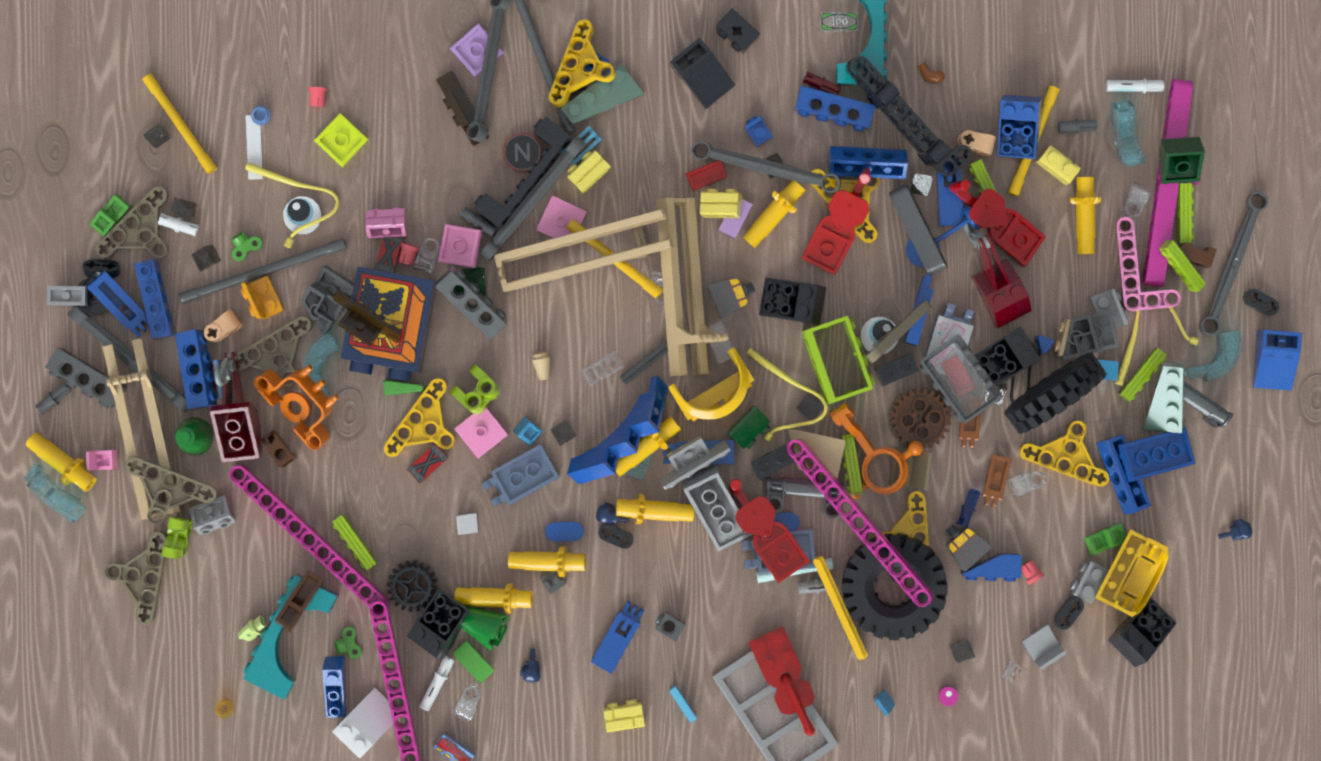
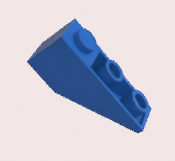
[961,553,1022,581]
[322,656,346,717]

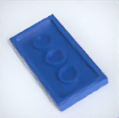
[1118,427,1196,482]

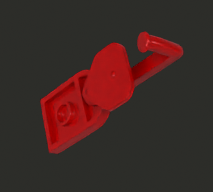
[801,168,871,275]
[949,179,1046,267]
[729,479,810,584]
[748,627,815,736]

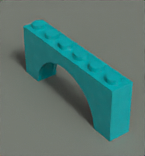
[836,0,887,86]
[243,574,339,700]

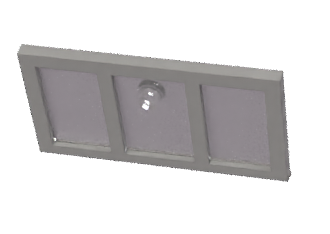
[712,650,839,761]

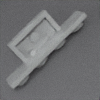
[659,435,731,490]

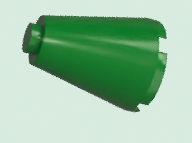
[175,417,214,456]
[462,606,510,651]

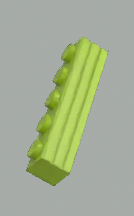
[968,159,997,194]
[1177,183,1194,243]
[1159,240,1206,292]
[1118,348,1167,402]
[841,434,863,496]
[332,514,378,570]

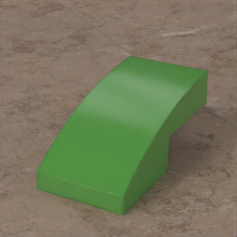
[89,194,132,237]
[1084,523,1127,556]
[453,640,495,683]

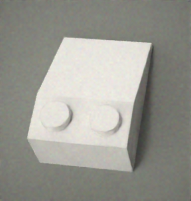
[332,687,393,758]

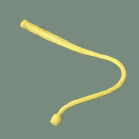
[245,162,339,248]
[1115,295,1199,386]
[746,348,828,442]

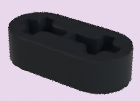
[83,259,121,278]
[1243,289,1279,316]
[598,524,633,549]
[1054,596,1084,630]

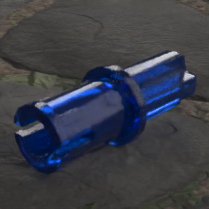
[956,489,980,527]

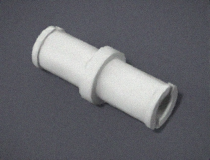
[158,213,199,236]

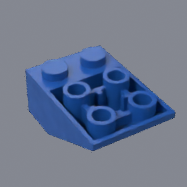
[997,95,1043,159]
[1253,330,1302,391]

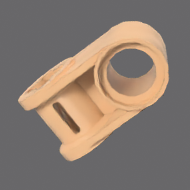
[957,130,996,156]
[204,309,243,343]

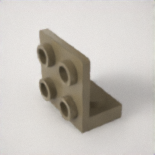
[889,447,933,490]

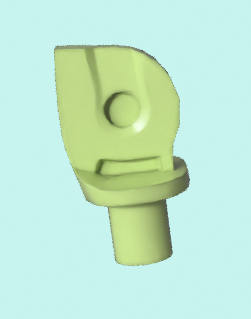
[237,615,266,641]

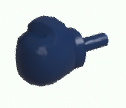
[596,503,629,524]
[1218,519,1253,540]
[520,649,541,683]

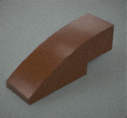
[274,570,324,633]

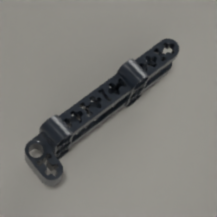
[845,56,972,176]

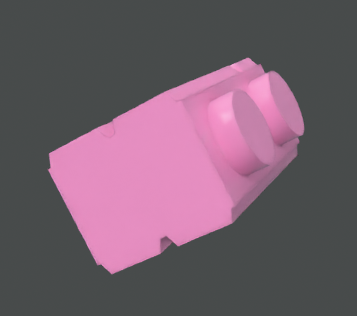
[365,207,407,239]

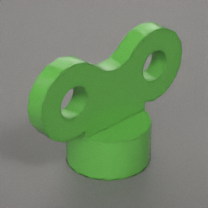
[231,231,262,261]
[334,627,362,659]

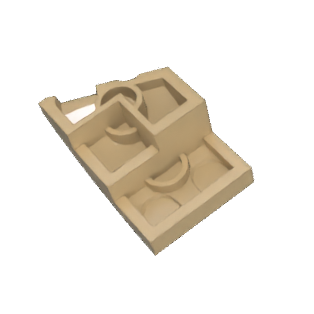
[788,428,846,478]

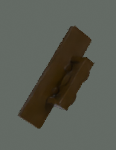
[436,71,489,146]
[333,290,402,347]

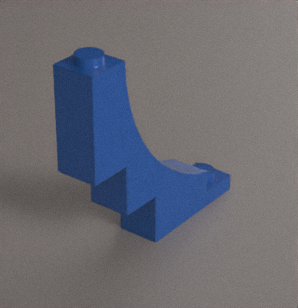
[567,376,668,484]

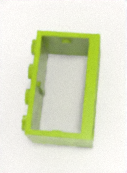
[801,316,875,404]

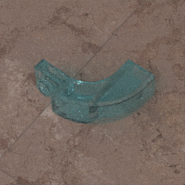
[1111,100,1145,166]
[1184,331,1242,381]
[303,333,341,398]
[24,463,87,523]

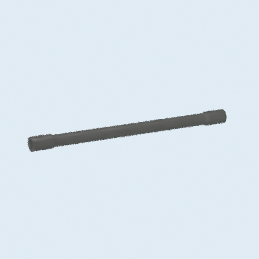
[514,0,575,134]
[179,238,347,304]

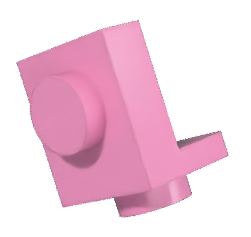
[86,450,118,471]

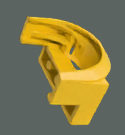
[668,347,754,421]
[1095,529,1169,617]

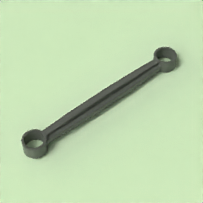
[467,0,511,142]
[480,136,587,261]
[691,141,841,193]
[1199,191,1268,336]
[67,306,188,413]

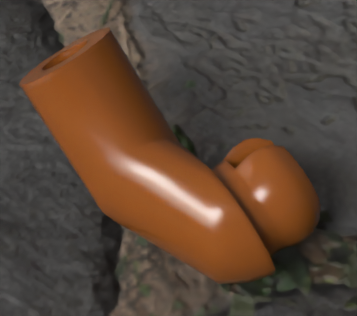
[917,62,945,83]

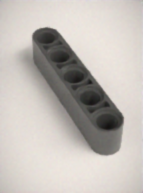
[889,184,948,276]

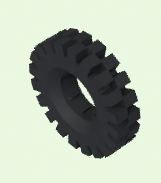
[1004,352,1107,434]
[842,533,948,641]

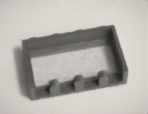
[919,333,1004,424]

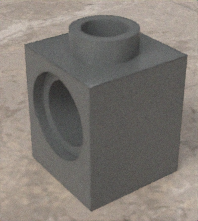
[655,612,686,642]

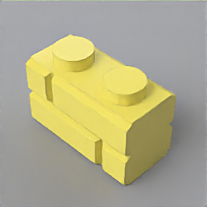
[1035,145,1081,186]
[567,150,611,194]
[700,189,742,218]
[603,699,645,733]

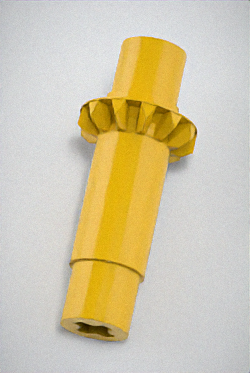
[1070,177,1101,254]
[743,180,806,248]
[616,416,681,477]
[26,432,97,492]
[616,493,694,524]
[508,546,587,577]
[454,583,534,614]

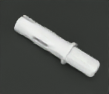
[1106,78,1165,94]
[419,656,454,711]

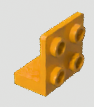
[240,275,285,320]

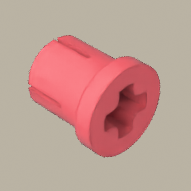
[308,87,327,107]
[398,242,420,266]
[1021,560,1044,585]

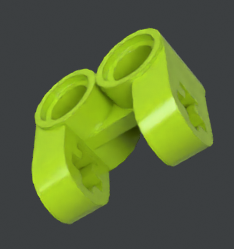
[449,364,500,414]
[161,516,192,559]

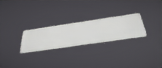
[246,115,263,180]

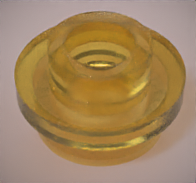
[214,699,234,719]

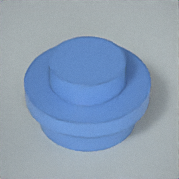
[251,106,271,125]

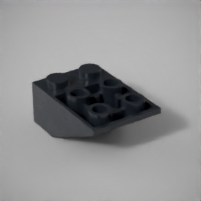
[670,37,735,109]
[759,277,826,325]
[975,326,1041,386]
[407,588,470,659]
[1108,597,1177,667]

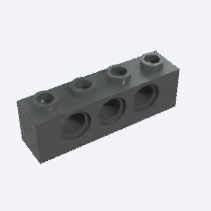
[435,266,507,340]
[45,348,128,408]

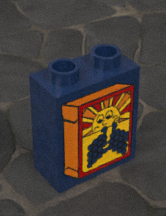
[341,267,437,382]

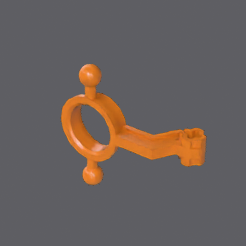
[830,402,923,500]

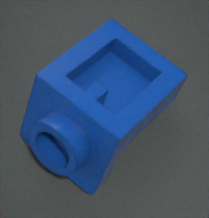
[744,115,773,147]

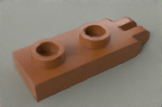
[958,396,982,449]
[982,454,1012,508]

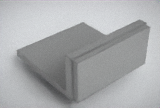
[1022,624,1066,670]

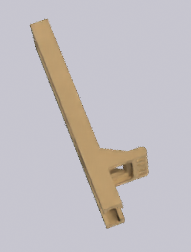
[656,198,728,377]
[494,209,674,292]
[102,338,181,520]

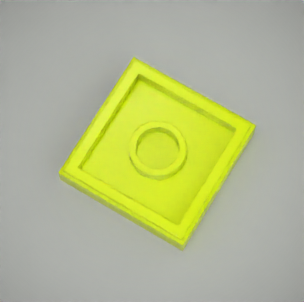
[314,113,369,167]

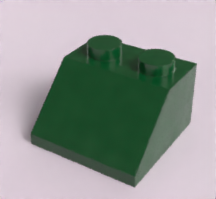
[1159,137,1205,184]
[727,405,771,449]

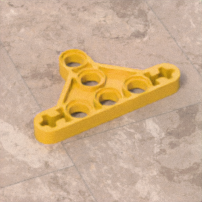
[549,19,616,108]
[811,169,880,244]
[384,378,455,457]
[1019,420,1109,487]
[873,491,929,546]

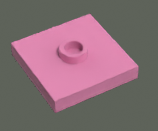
[536,195,587,239]
[438,224,482,268]
[455,407,508,459]

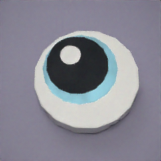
[283,196,322,235]
[860,317,898,354]

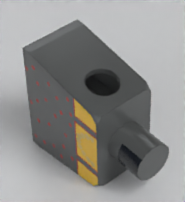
[707,278,756,320]
[945,524,992,572]

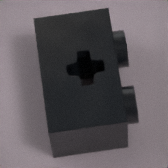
[716,8,760,53]
[874,353,919,386]
[751,444,794,480]

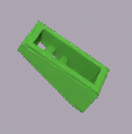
[383,380,425,396]

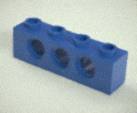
[794,86,876,132]
[828,146,908,179]
[134,259,176,340]
[175,329,218,410]
[1096,434,1151,515]

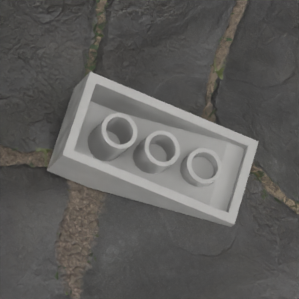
[682,464,752,551]

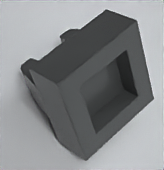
[540,571,566,594]

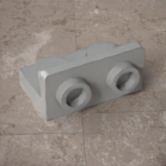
[1089,288,1129,329]
[189,495,235,535]
[1070,559,1109,604]

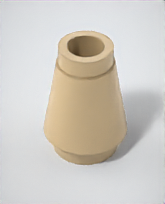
[531,351,550,380]

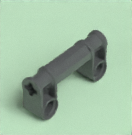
[1155,381,1233,428]
[766,476,844,518]

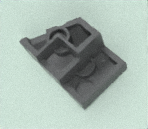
[301,266,354,336]
[1063,309,1120,361]

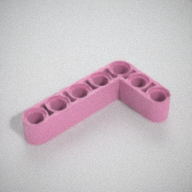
[1116,217,1181,311]

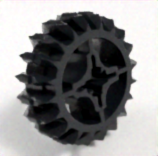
[386,560,439,612]

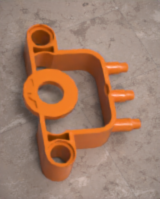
[254,365,339,450]

